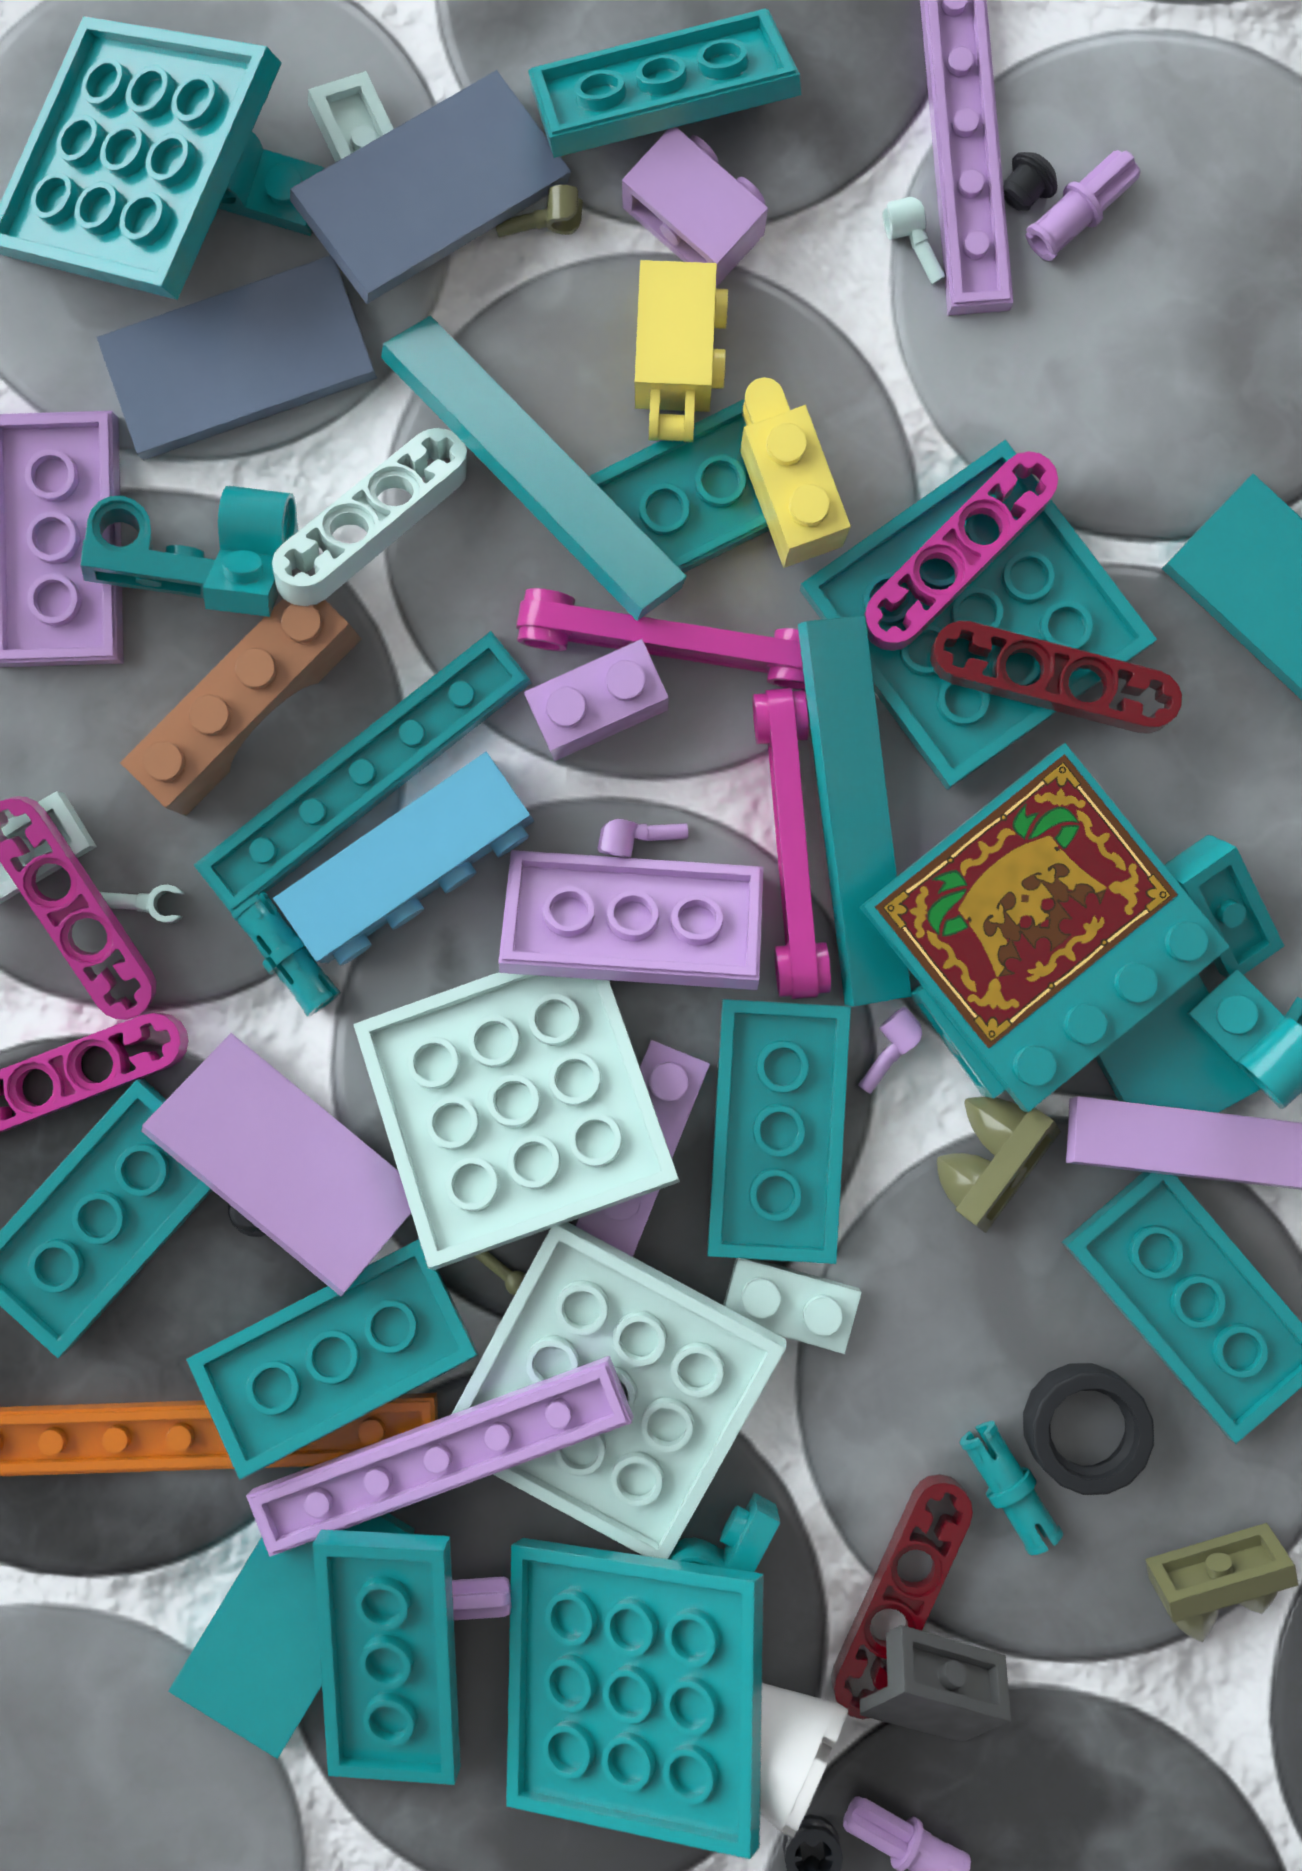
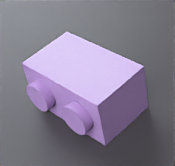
[622,127,768,287]
[524,639,669,761]

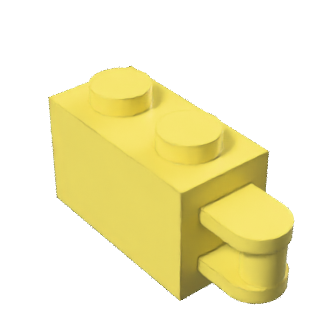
[635,260,728,442]
[740,377,851,568]

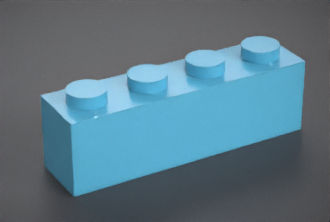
[273,752,534,966]

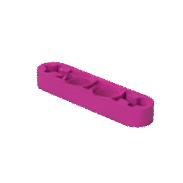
[864,451,1058,651]
[0,796,156,1020]
[0,1013,189,1133]

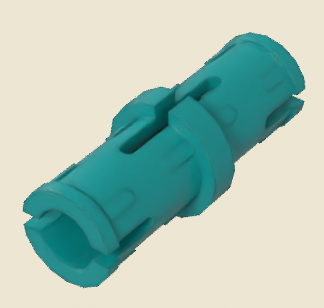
[232,891,341,1017]
[959,1421,1064,1556]

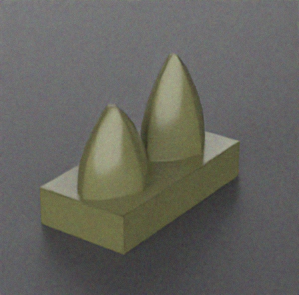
[937,1097,1061,1233]
[1145,1523,1299,1642]

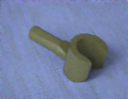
[496,185,583,238]

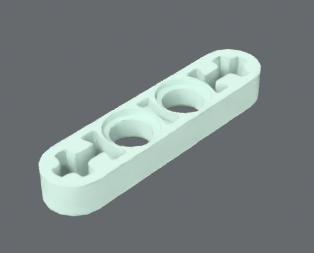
[272,428,467,606]

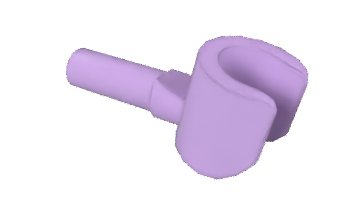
[598,819,688,858]
[858,1007,922,1094]

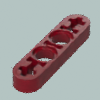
[930,621,1182,734]
[831,1474,973,1719]

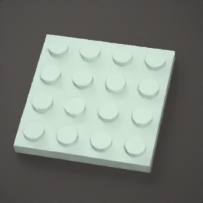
[353,972,680,1270]
[452,1222,786,1559]

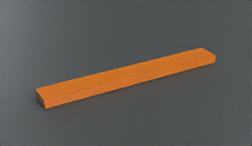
[0,1393,438,1476]

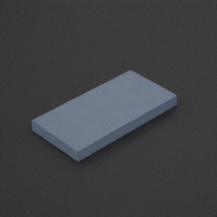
[290,70,571,304]
[96,255,377,460]

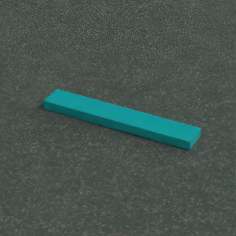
[381,315,687,621]
[797,615,912,1007]
[194,631,532,914]

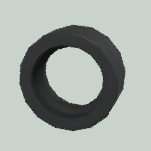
[1023,1363,1154,1495]

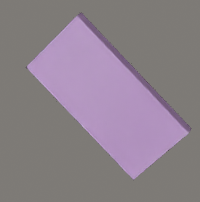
[0,411,124,668]
[499,850,763,990]
[142,1033,411,1297]

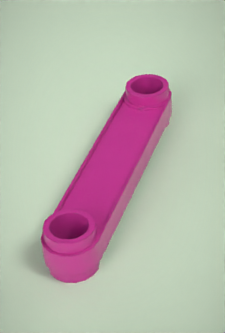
[516,588,806,690]
[752,688,831,999]

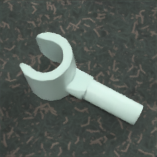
[882,197,946,285]
[100,884,185,924]

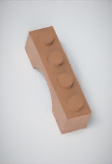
[120,599,361,816]

